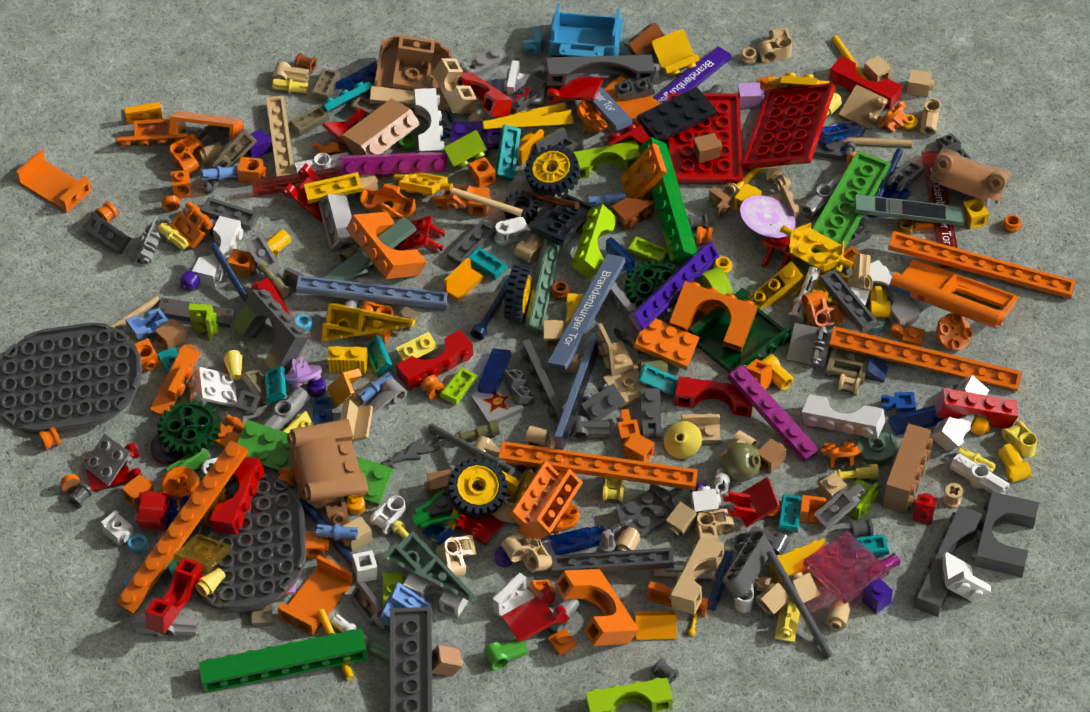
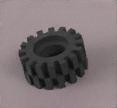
[504,191,537,224]

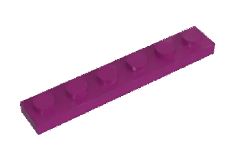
[339,152,447,176]
[727,365,819,462]

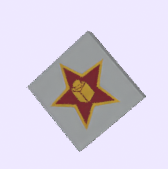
[471,381,524,424]

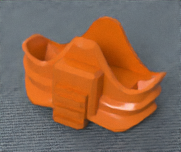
[360,184,416,219]

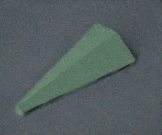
[382,531,478,602]

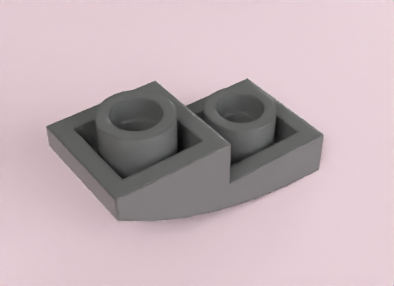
[614,77,655,100]
[936,133,971,159]
[503,369,536,404]

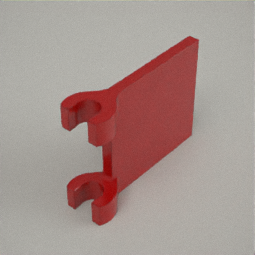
[547,76,603,104]
[282,163,323,222]
[84,443,143,492]
[502,586,569,642]

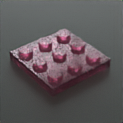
[803,531,890,604]

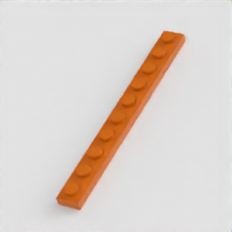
[888,231,1076,299]
[829,326,1022,392]
[115,440,248,614]
[499,441,698,490]

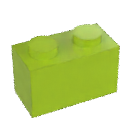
[444,130,487,169]

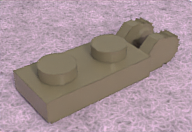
[209,128,257,168]

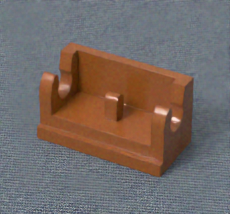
[624,22,665,55]

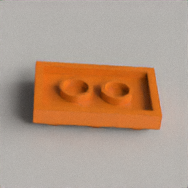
[620,143,667,199]
[633,319,699,370]

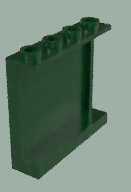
[689,288,792,373]

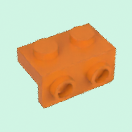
[431,185,474,211]

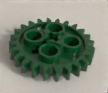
[625,260,679,311]
[157,399,221,456]

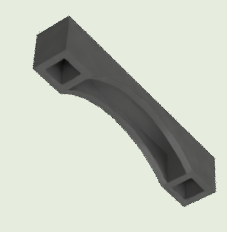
[544,55,655,86]
[914,505,982,617]

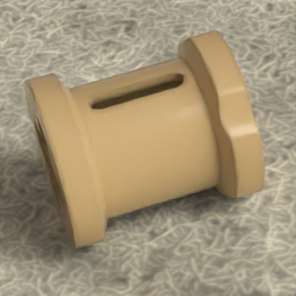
[838,374,861,395]
[943,483,963,509]

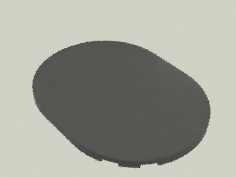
[0,323,142,434]
[186,475,307,612]

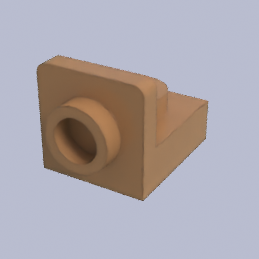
[709,186,731,219]
[325,497,349,526]

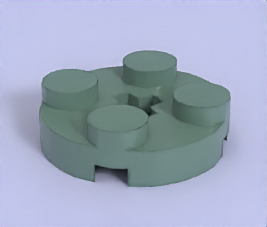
[857,429,897,464]

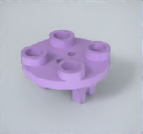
[285,356,322,387]

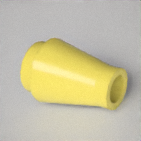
[223,350,242,380]
[195,568,225,597]

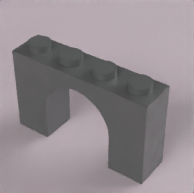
[232,289,309,374]
[972,492,1039,577]

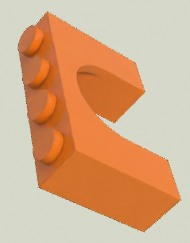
[346,212,426,279]
[669,281,757,352]
[554,569,639,646]

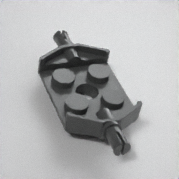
[608,484,683,537]

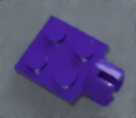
[451,121,502,157]

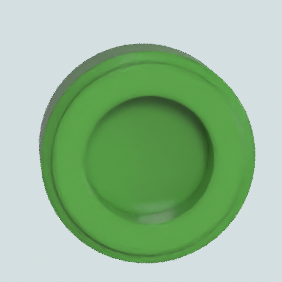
[398,134,417,151]

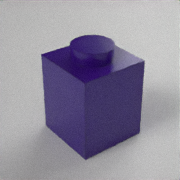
[246,129,272,158]
[862,577,893,614]

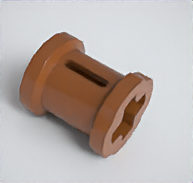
[294,53,317,73]

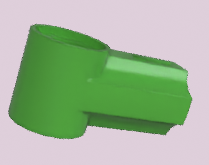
[484,638,528,670]

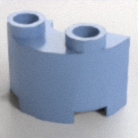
[126,308,169,342]

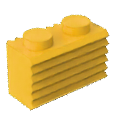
[327,346,368,375]

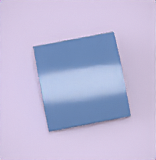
[378,582,432,627]

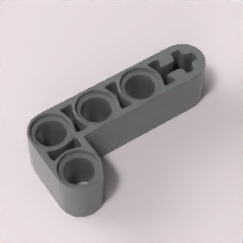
[723,531,773,598]

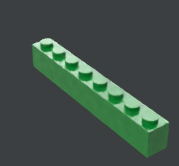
[639,137,697,266]
[199,629,368,693]

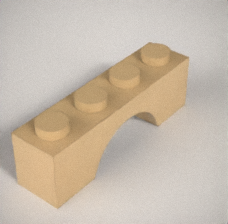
[669,537,724,615]

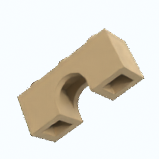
[432,58,477,114]

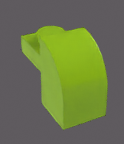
[696,267,733,295]

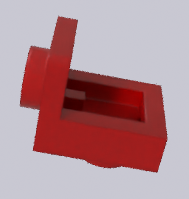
[912,493,938,525]

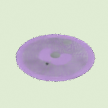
[740,196,796,238]

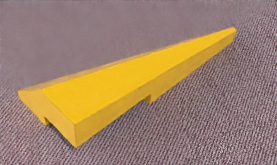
[482,102,574,129]
[321,303,416,342]

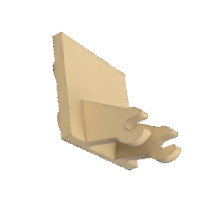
[839,84,888,130]

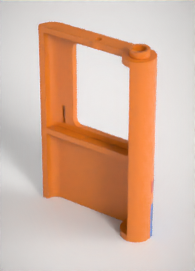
[889,258,1018,329]

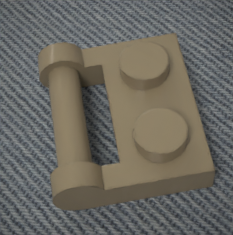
[826,347,870,384]

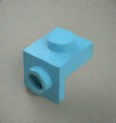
[523,27,544,55]

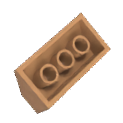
[341,98,420,155]

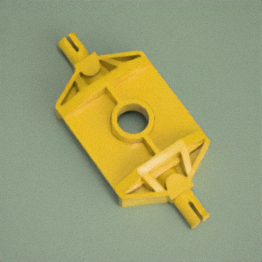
[780,223,854,272]

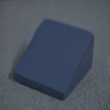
[865,356,888,383]

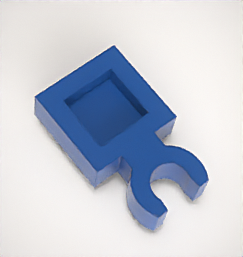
[881,392,916,413]

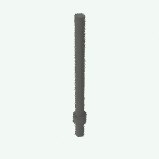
[428,423,515,475]
[766,550,834,659]

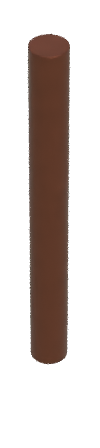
[523,190,580,209]

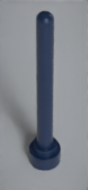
[866,149,903,218]
[209,242,249,303]
[470,275,510,340]
[299,497,353,568]

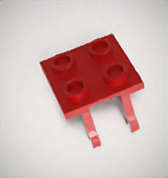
[322,108,365,146]
[604,124,650,145]
[395,215,445,252]
[761,236,797,272]
[722,477,780,528]
[455,514,505,545]

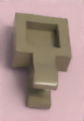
[391,306,421,336]

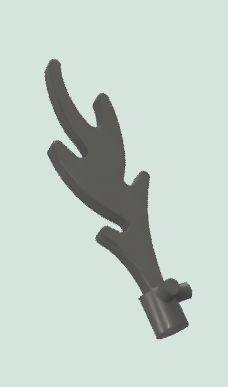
[381,436,444,469]

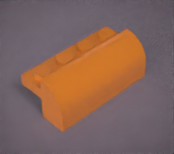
[508,461,583,539]

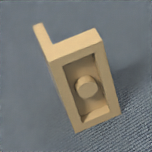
[340,399,373,442]

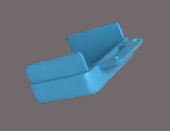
[548,3,623,57]

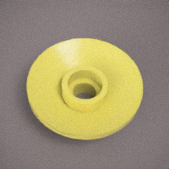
[664,421,702,459]

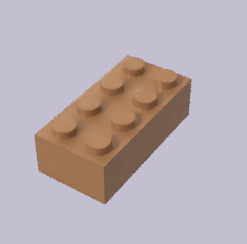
[883,423,933,513]

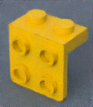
[652,29,700,76]

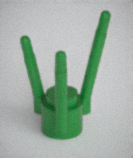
[412,489,460,529]

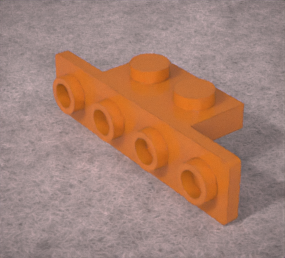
[115,119,188,147]
[150,346,200,416]

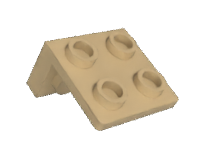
[596,323,634,375]

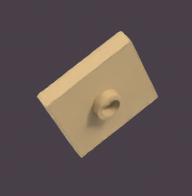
[603,363,650,409]

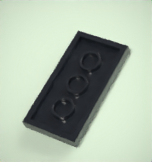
[637,87,717,142]
[530,194,596,246]

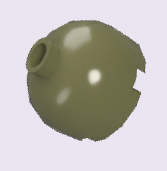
[722,443,761,482]

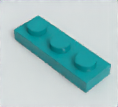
[322,81,372,113]
[495,124,521,181]

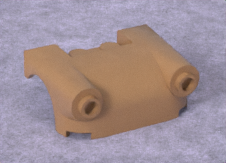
[374,35,451,94]
[929,147,1012,204]
[287,419,369,509]

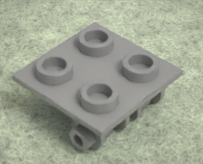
[133,216,161,264]
[787,323,832,368]
[83,433,133,486]

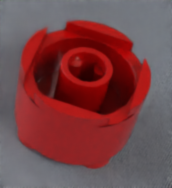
[135,491,172,532]

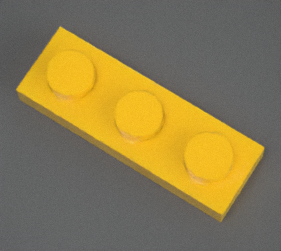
[304,172,362,204]

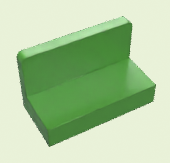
[166,449,210,473]

